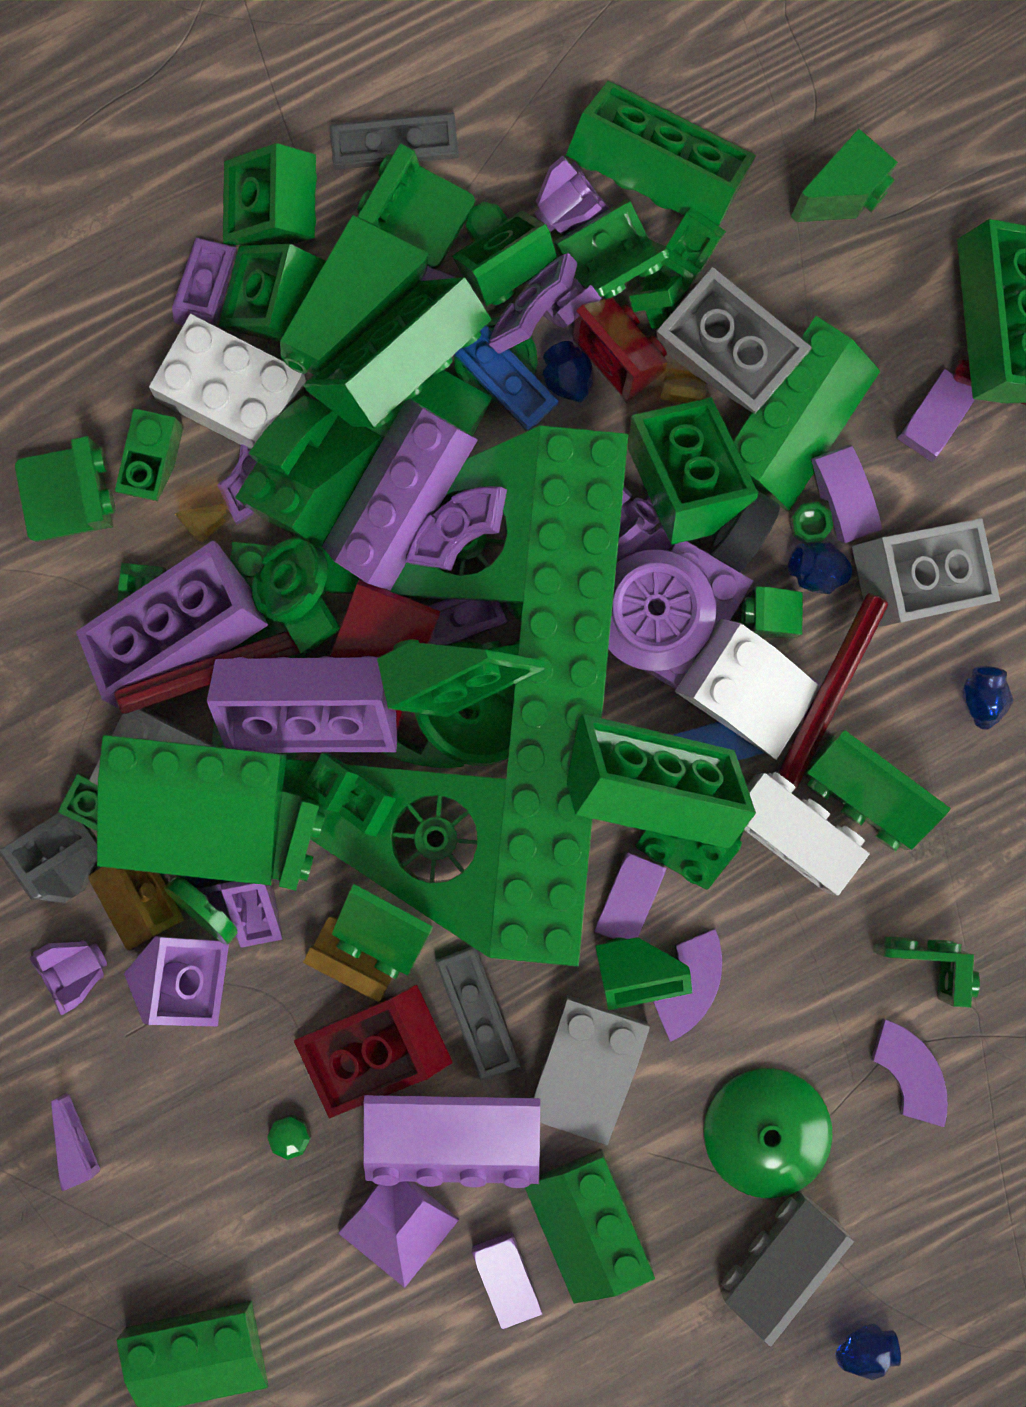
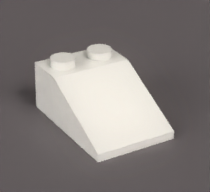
[675,619,820,760]

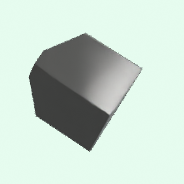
[0,813,97,903]

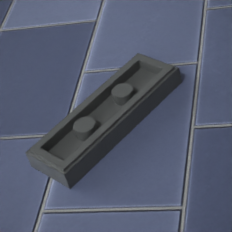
[330,113,459,170]
[435,946,520,1082]

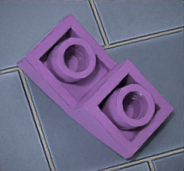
[543,278,602,327]
[811,445,882,543]

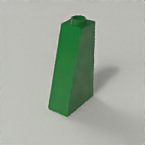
[280,215,429,375]

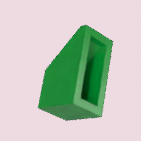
[595,937,692,1010]

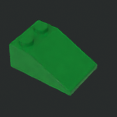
[235,416,384,549]
[377,640,545,717]
[331,884,433,979]

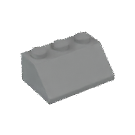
[721,1192,854,1347]

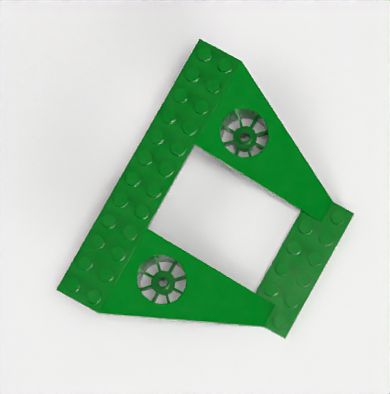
[212,425,628,967]

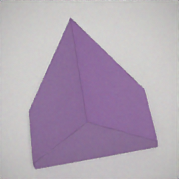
[197,881,282,947]

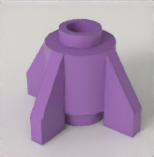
[535,156,610,234]
[617,487,674,559]
[29,940,107,1015]

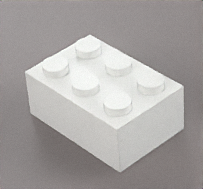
[149,314,306,450]
[744,772,870,896]

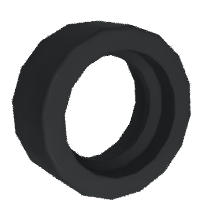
[709,490,780,572]

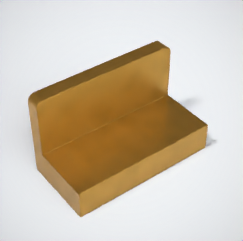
[88,867,184,951]
[303,917,392,1002]

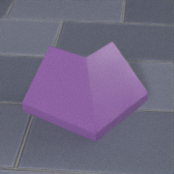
[124,936,229,1026]
[338,1181,459,1288]

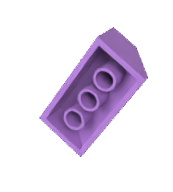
[322,399,478,590]
[76,541,268,708]
[207,656,397,753]
[364,1095,541,1188]

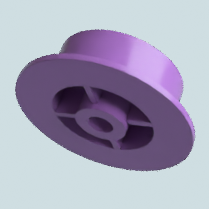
[608,550,716,671]

